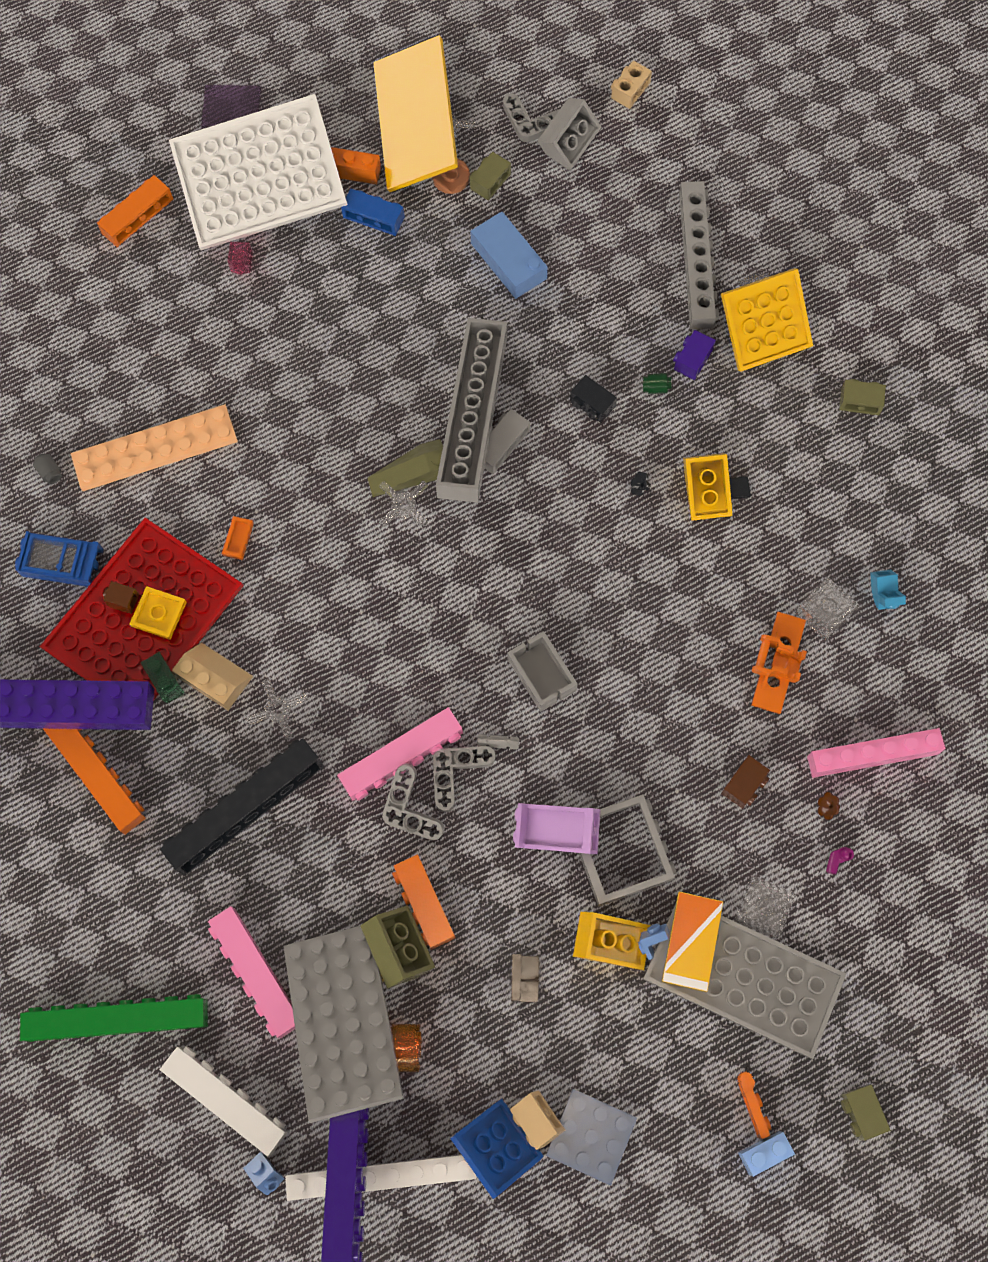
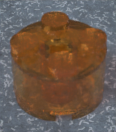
[391,1024,422,1072]

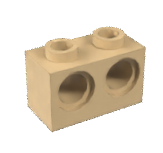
[611,60,652,109]

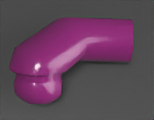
[826,847,854,875]

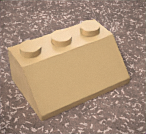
[172,643,253,711]

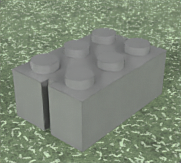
[507,631,578,712]

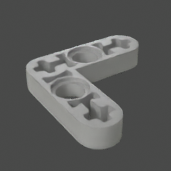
[503,93,560,142]
[433,746,496,812]
[382,763,445,840]

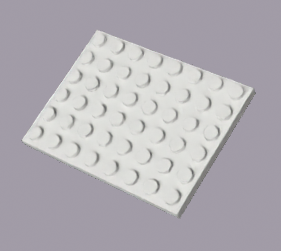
[169,94,348,250]

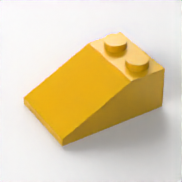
[683,453,733,520]
[573,912,651,970]

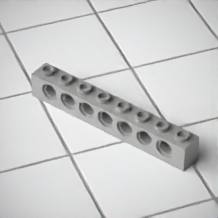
[679,181,719,329]

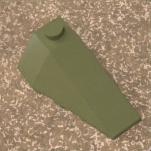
[367,439,443,497]

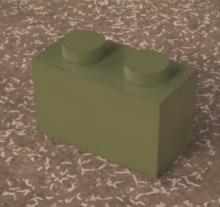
[469,151,511,201]
[839,379,886,416]
[841,1084,891,1141]

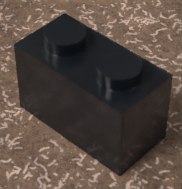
[570,375,617,423]

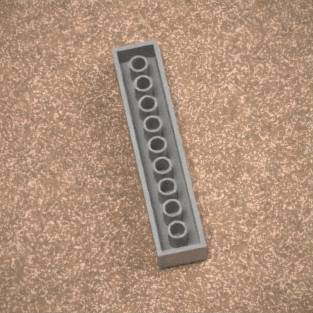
[436,318,507,503]

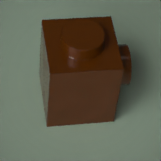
[103,581,140,614]

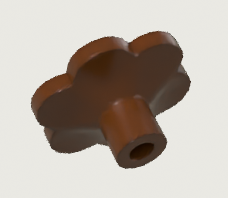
[818,792,840,820]

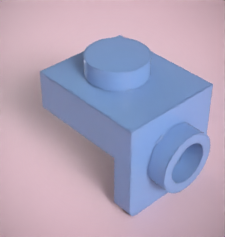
[638,924,670,960]
[243,1151,284,1195]

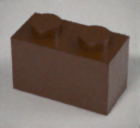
[721,755,770,809]

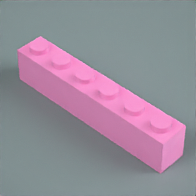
[337,707,463,801]
[807,728,945,778]
[208,906,295,1038]

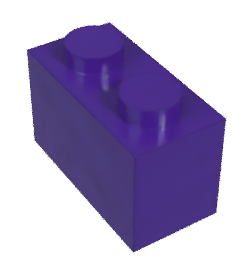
[673,330,716,380]

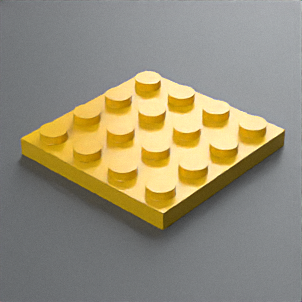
[721,268,813,372]

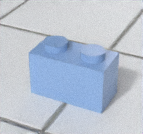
[738,1131,795,1177]

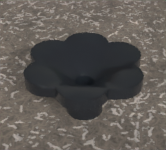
[631,471,651,496]

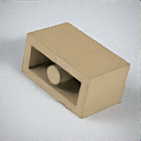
[510,1090,565,1150]

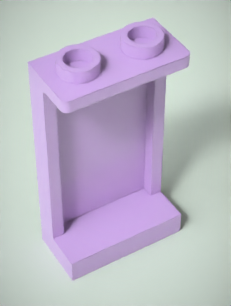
[513,803,600,854]

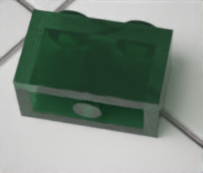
[141,652,185,704]

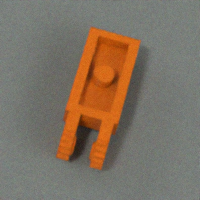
[737,1071,772,1139]

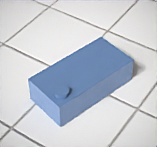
[470,212,548,299]

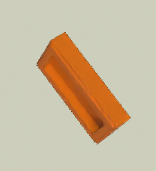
[222,516,254,560]

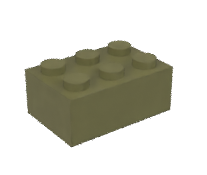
[360,905,435,989]

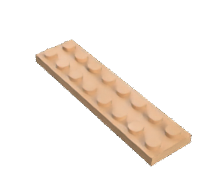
[71,404,238,491]

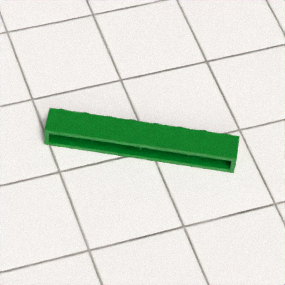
[20,994,208,1042]

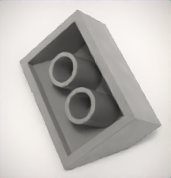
[537,98,601,170]

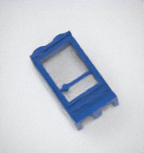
[15,531,104,587]

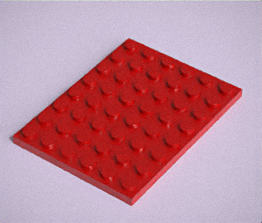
[39,518,244,700]

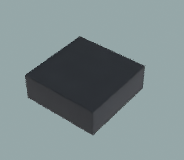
[729,476,751,499]

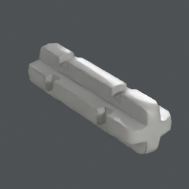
[477,734,519,750]

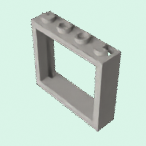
[579,795,677,907]

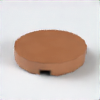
[432,158,470,194]

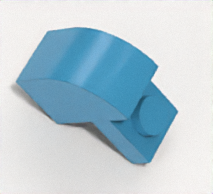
[870,570,906,610]

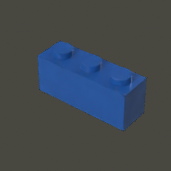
[341,188,405,236]

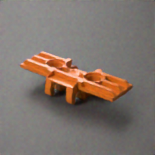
[751,612,807,714]

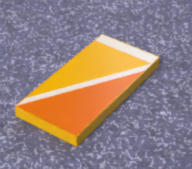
[662,892,723,992]

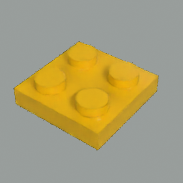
[130,586,187,640]

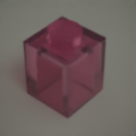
[228,242,253,274]

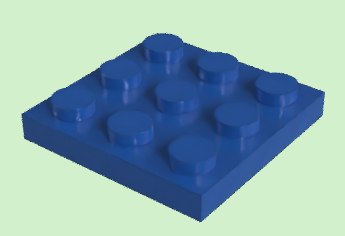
[450,1098,544,1199]

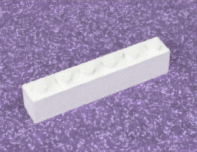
[160,1046,288,1157]

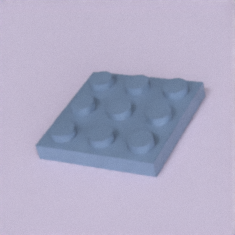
[546,1089,637,1186]

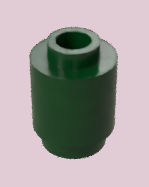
[643,373,671,394]

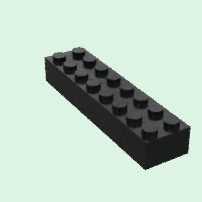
[160,738,324,876]

